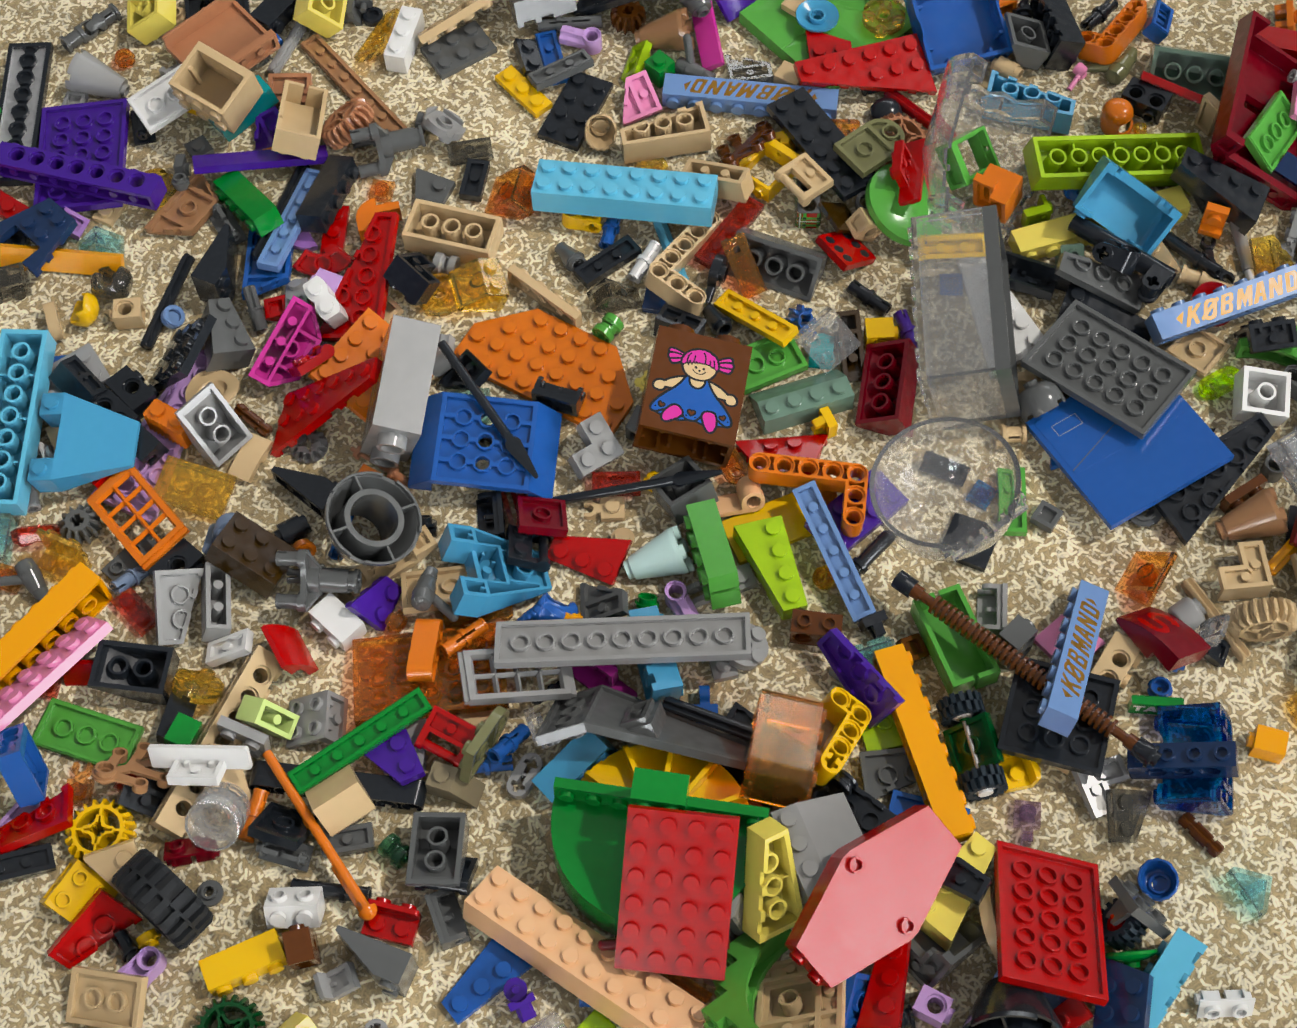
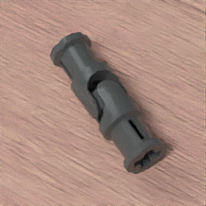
[59,3,122,54]

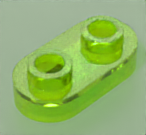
[1197,366,1239,400]

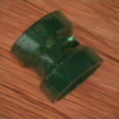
[377,833,410,870]

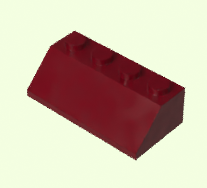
[855,338,921,436]

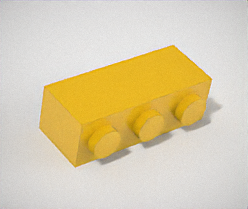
[198,928,287,997]

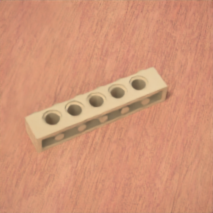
[1052,631,1143,775]

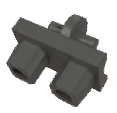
[344,0,373,26]

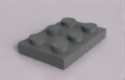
[420,20,497,80]

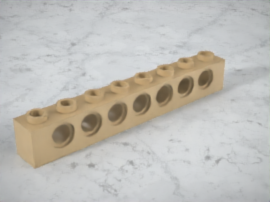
[149,645,283,839]

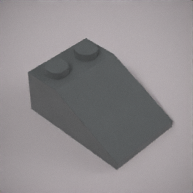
[405,812,470,887]
[335,925,419,998]

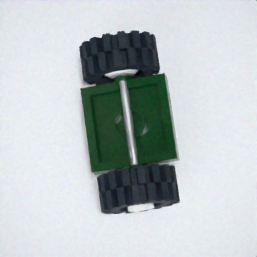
[936,690,1008,802]

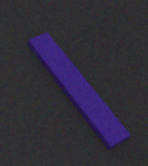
[192,145,328,174]

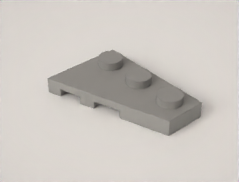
[153,568,204,646]

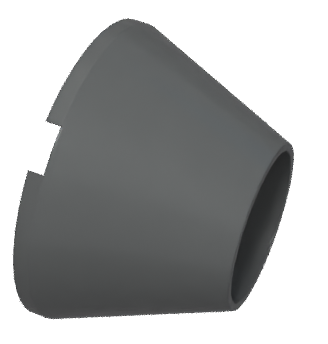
[325,471,422,566]

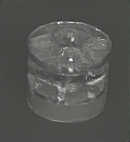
[185,782,250,851]

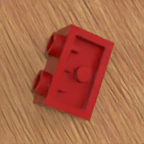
[361,897,422,948]

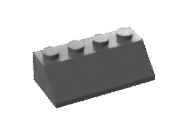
[727,227,828,302]

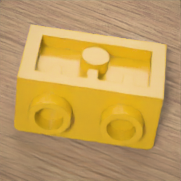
[998,740,1041,793]

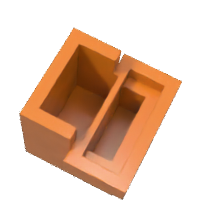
[973,163,1023,224]

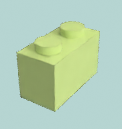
[235,694,300,740]

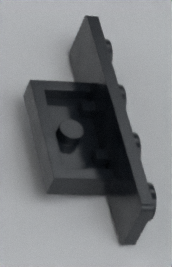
[1006,251,1080,301]

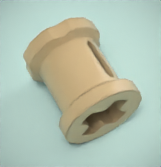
[999,423,1027,446]

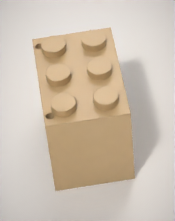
[168,41,264,134]

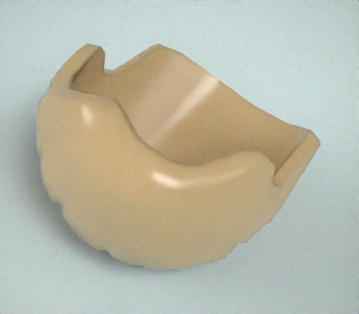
[584,113,617,151]

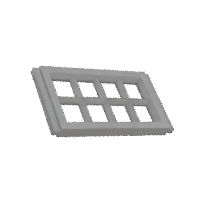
[457,649,577,706]

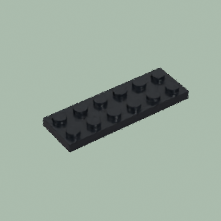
[766,87,876,202]

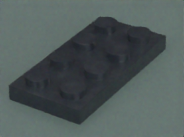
[537,72,613,152]

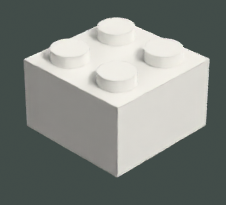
[1232,365,1291,427]

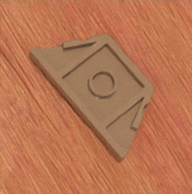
[144,173,221,236]

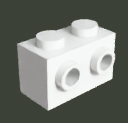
[263,886,326,929]

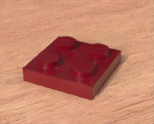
[516,495,568,538]

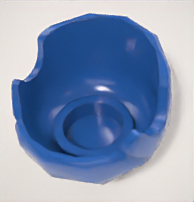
[1137,858,1179,902]

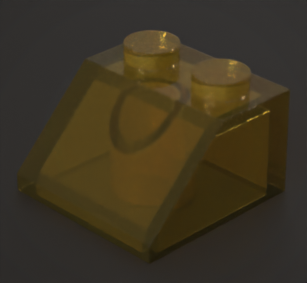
[448,258,510,312]

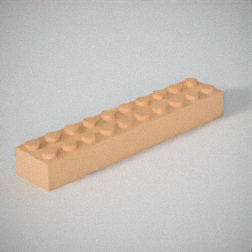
[463,865,707,1028]

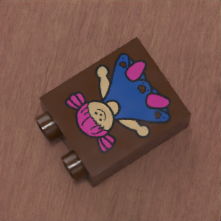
[632,324,753,468]

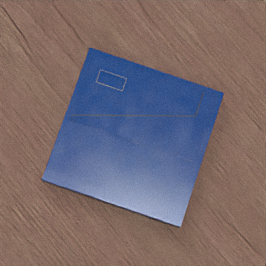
[1025,395,1234,530]

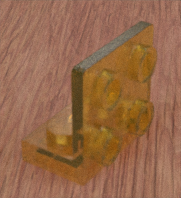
[36,528,92,582]

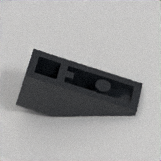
[271,466,338,519]

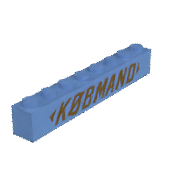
[662,73,839,123]
[1144,261,1297,346]
[1037,580,1109,738]

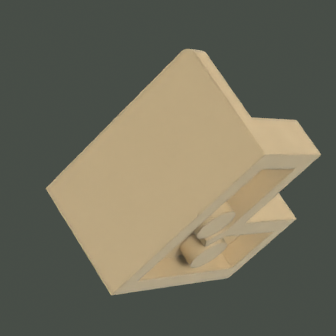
[1216,540,1274,601]

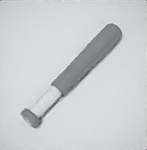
[1230,222,1255,281]

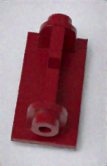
[163,833,221,868]

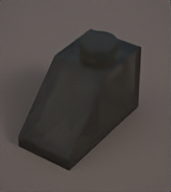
[587,277,642,315]

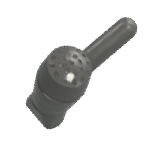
[675,34,716,78]
[0,558,49,602]
[411,566,459,622]

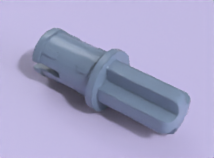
[109,565,149,596]

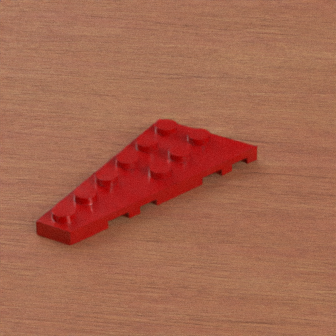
[793,33,937,95]

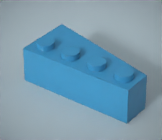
[627,605,683,703]

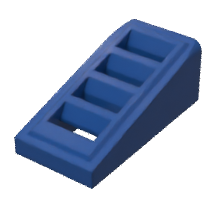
[1142,0,1174,44]

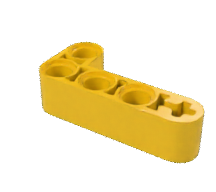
[808,687,872,786]

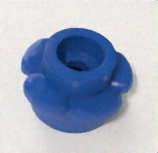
[1147,677,1173,697]

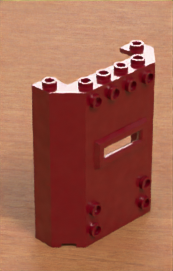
[1210,10,1297,211]

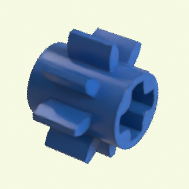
[785,304,816,334]

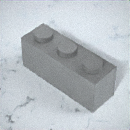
[201,562,232,642]

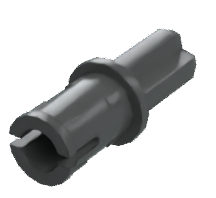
[242,285,268,332]

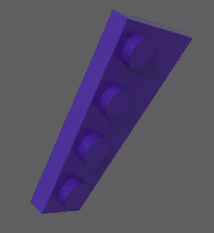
[817,628,905,729]

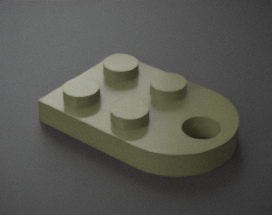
[833,118,905,179]
[458,705,510,784]

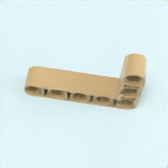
[644,212,720,316]

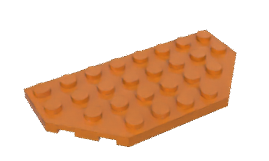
[454,308,634,434]

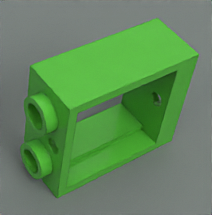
[934,125,1000,191]

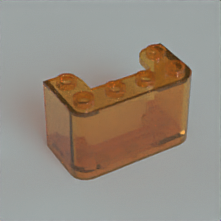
[739,689,827,808]

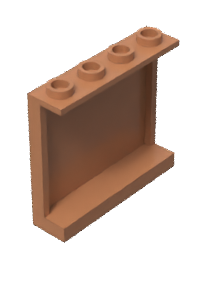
[162,0,281,70]

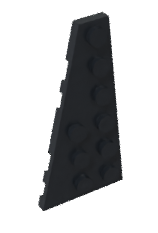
[1154,412,1276,546]

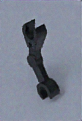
[1200,237,1235,284]

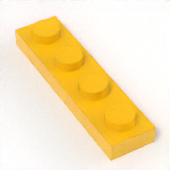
[713,288,799,348]

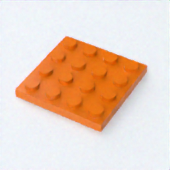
[308,308,434,423]

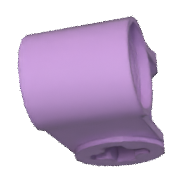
[117,946,167,988]

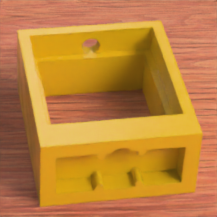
[739,139,800,203]

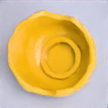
[70,293,100,327]

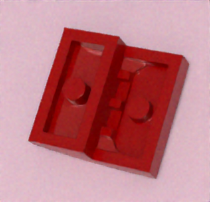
[260,624,319,675]

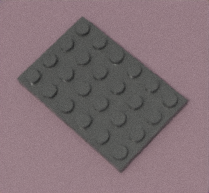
[1020,299,1197,439]

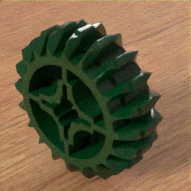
[192,994,267,1028]

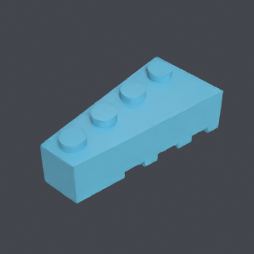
[1143,927,1208,1028]

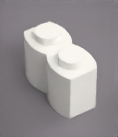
[303,275,348,329]

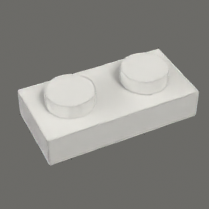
[205,628,254,668]

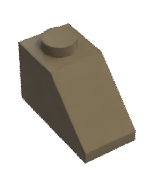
[425,761,486,809]

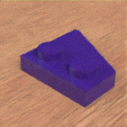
[345,576,402,631]

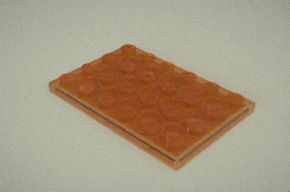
[352,622,509,727]

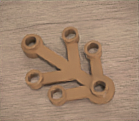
[91,742,172,794]

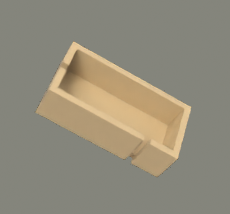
[271,79,328,161]

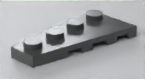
[1054,251,1144,315]

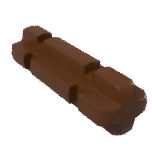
[233,403,273,437]
[1178,812,1224,858]

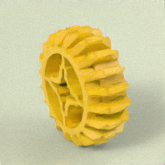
[64,798,137,867]

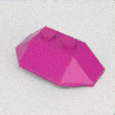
[248,295,322,387]

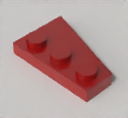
[0,783,74,854]

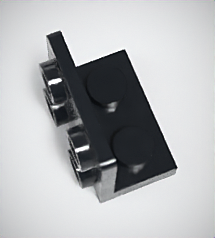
[1234,316,1297,354]

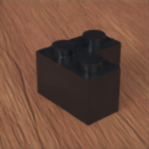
[383,252,441,306]

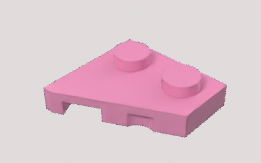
[622,70,663,126]

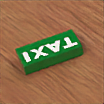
[1127,695,1184,716]

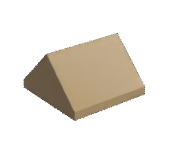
[305,764,376,837]

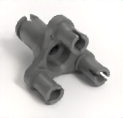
[349,122,426,179]
[275,549,362,612]

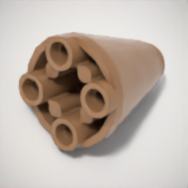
[634,7,695,51]
[1215,487,1288,541]

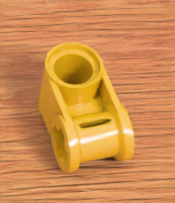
[562,213,602,233]

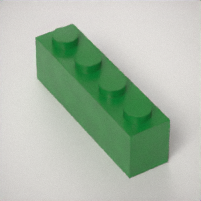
[213,171,284,237]

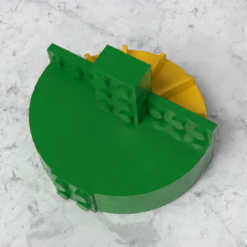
[551,745,770,939]

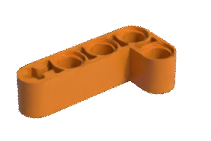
[1077,0,1147,65]

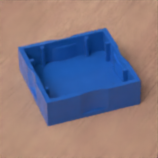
[904,0,1013,76]

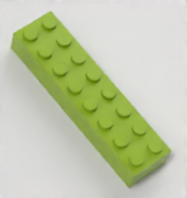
[1022,133,1204,191]

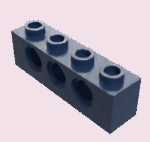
[1127,741,1239,779]

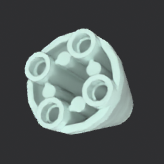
[623,525,695,580]

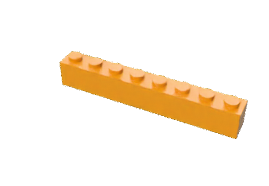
[872,643,976,843]

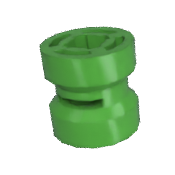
[592,312,624,343]

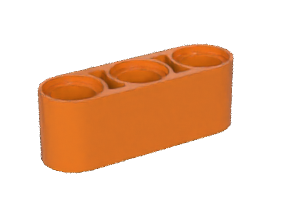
[406,618,444,682]

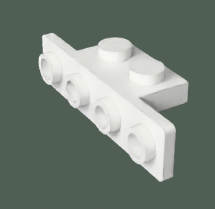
[147,744,253,786]

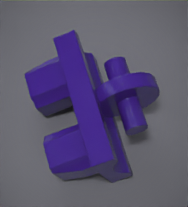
[503,977,537,1023]

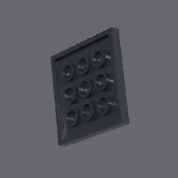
[997,657,1121,778]

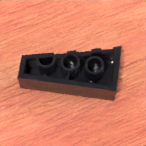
[1030,0,1086,71]
[1170,147,1270,236]

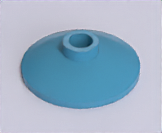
[796,0,839,33]

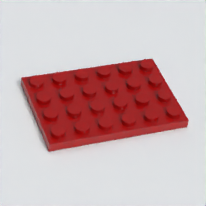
[614,804,740,981]
[994,840,1109,1006]

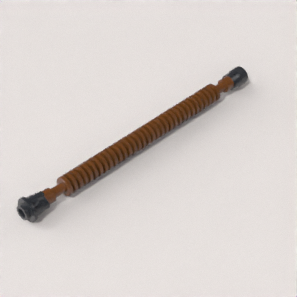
[891,570,1163,768]

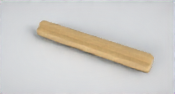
[1181,577,1251,662]

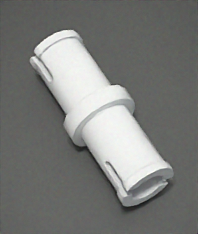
[627,240,662,284]

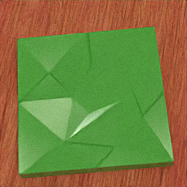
[739,0,913,89]

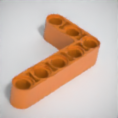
[747,452,869,538]

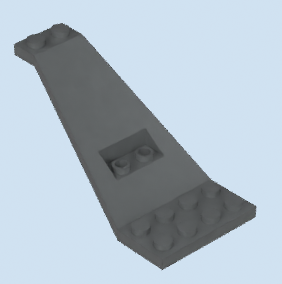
[535,685,778,771]

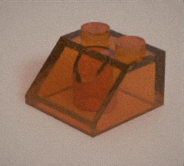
[484,164,535,220]

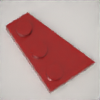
[548,536,633,586]
[47,888,143,969]

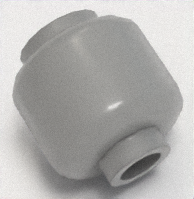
[1168,597,1207,630]

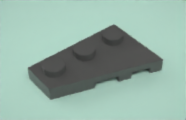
[858,748,916,799]

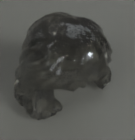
[91,266,133,302]

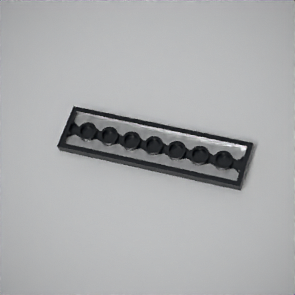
[0,42,54,187]

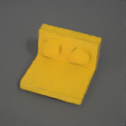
[39,858,118,923]

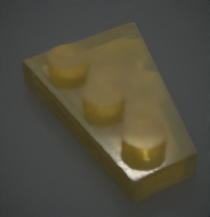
[354,8,400,63]

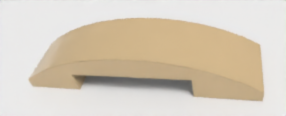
[351,525,438,597]

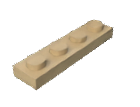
[507,264,583,328]

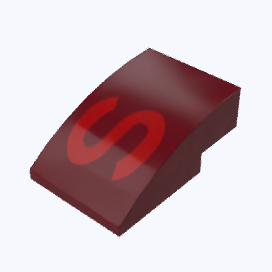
[1115,607,1211,672]

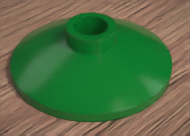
[1105,949,1158,968]

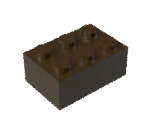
[204,511,298,599]

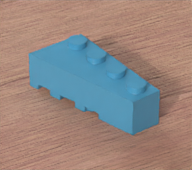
[981,70,1076,135]

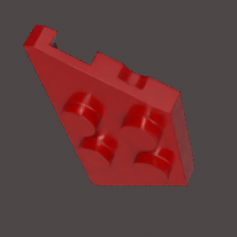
[736,434,828,475]

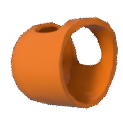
[1100,98,1134,135]

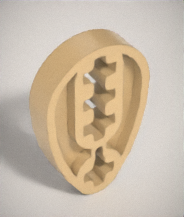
[979,886,997,960]

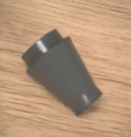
[555,242,586,272]

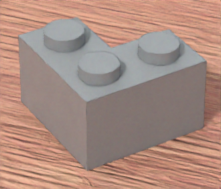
[567,412,625,480]

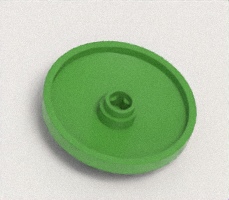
[865,163,949,247]

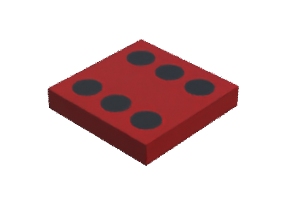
[815,231,876,272]

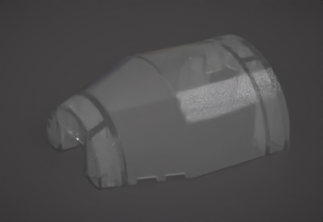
[922,53,1058,245]

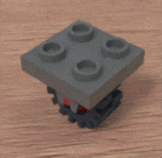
[1102,875,1172,951]

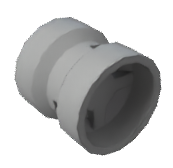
[432,252,461,278]

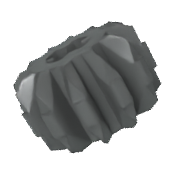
[58,504,102,547]

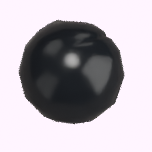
[869,97,902,121]

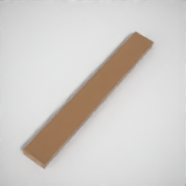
[299,33,407,132]

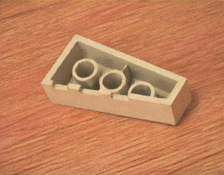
[619,100,711,164]

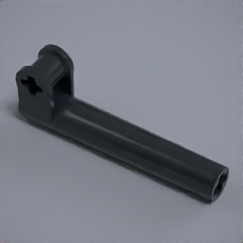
[1068,214,1178,304]

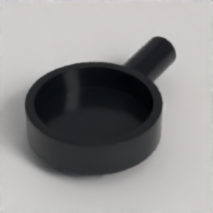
[705,254,729,305]

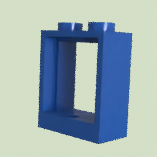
[0,723,49,808]

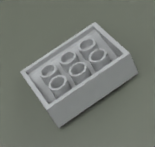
[770,792,863,904]

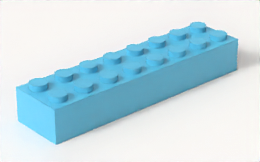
[531,159,718,227]
[0,329,57,516]

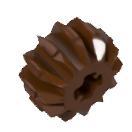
[610,1,646,35]

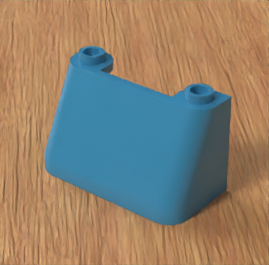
[1072,155,1183,255]

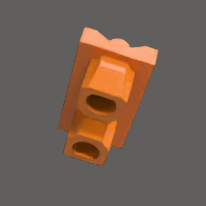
[1274,0,1297,31]

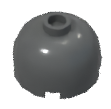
[1018,378,1067,422]

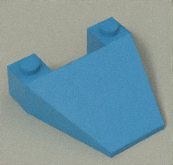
[27,392,141,493]
[438,523,552,618]

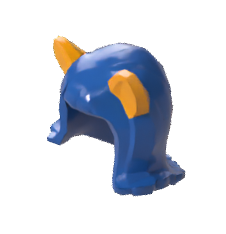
[516,593,583,621]

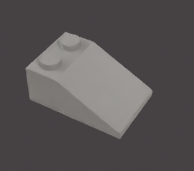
[174,382,253,467]

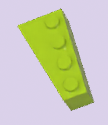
[733,515,808,620]

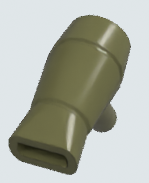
[1084,47,1137,85]

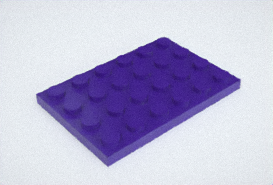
[33,98,130,212]

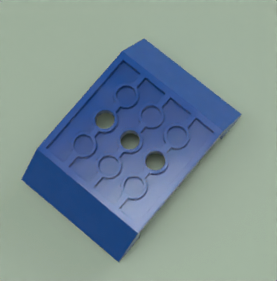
[408,391,562,499]

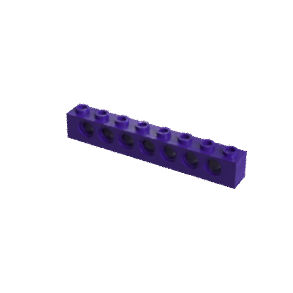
[0,141,167,211]

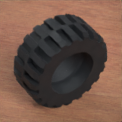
[111,849,214,950]

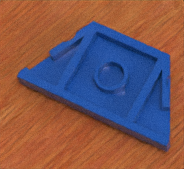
[241,230,294,300]

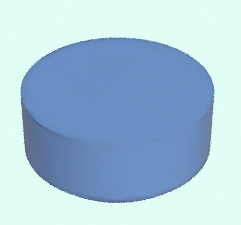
[160,305,185,329]

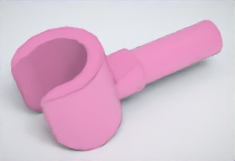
[1067,62,1088,91]

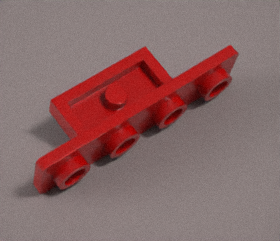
[889,138,927,206]

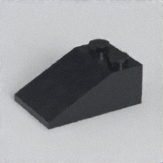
[191,223,238,302]
[87,639,180,705]

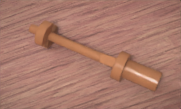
[350,446,409,487]

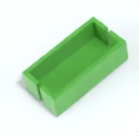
[683,498,742,610]
[910,584,1001,696]

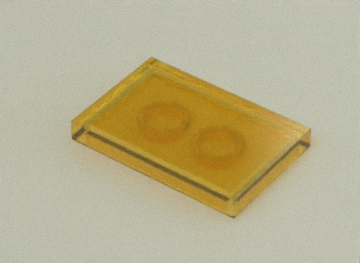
[154,455,237,520]

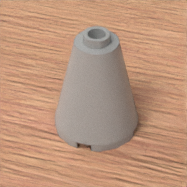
[65,49,130,99]

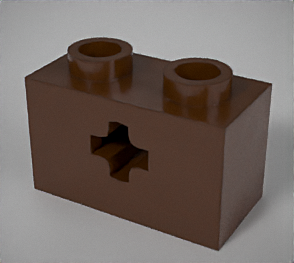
[282,924,322,971]

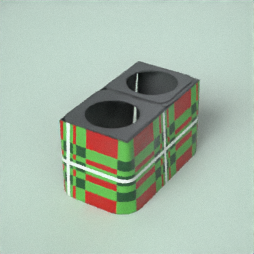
[795,179,821,228]

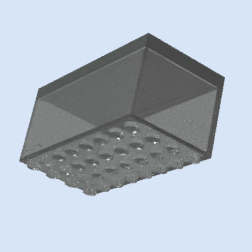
[907,205,1021,426]

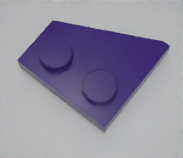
[253,106,279,151]
[364,729,426,786]

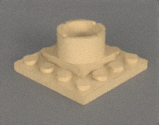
[754,959,846,1028]

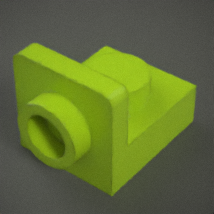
[1021,194,1053,227]

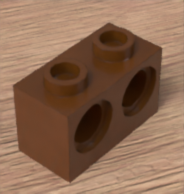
[789,609,843,646]

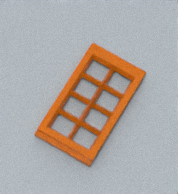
[86,466,190,572]

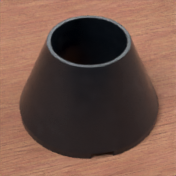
[962,977,1064,1028]

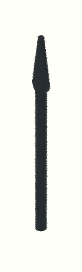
[438,340,538,479]
[552,469,723,504]

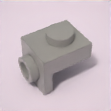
[313,961,361,1001]

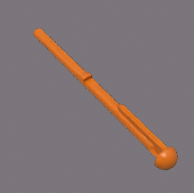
[262,750,377,920]

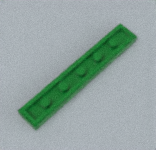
[286,687,433,796]

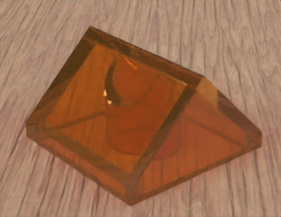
[1115,551,1178,607]

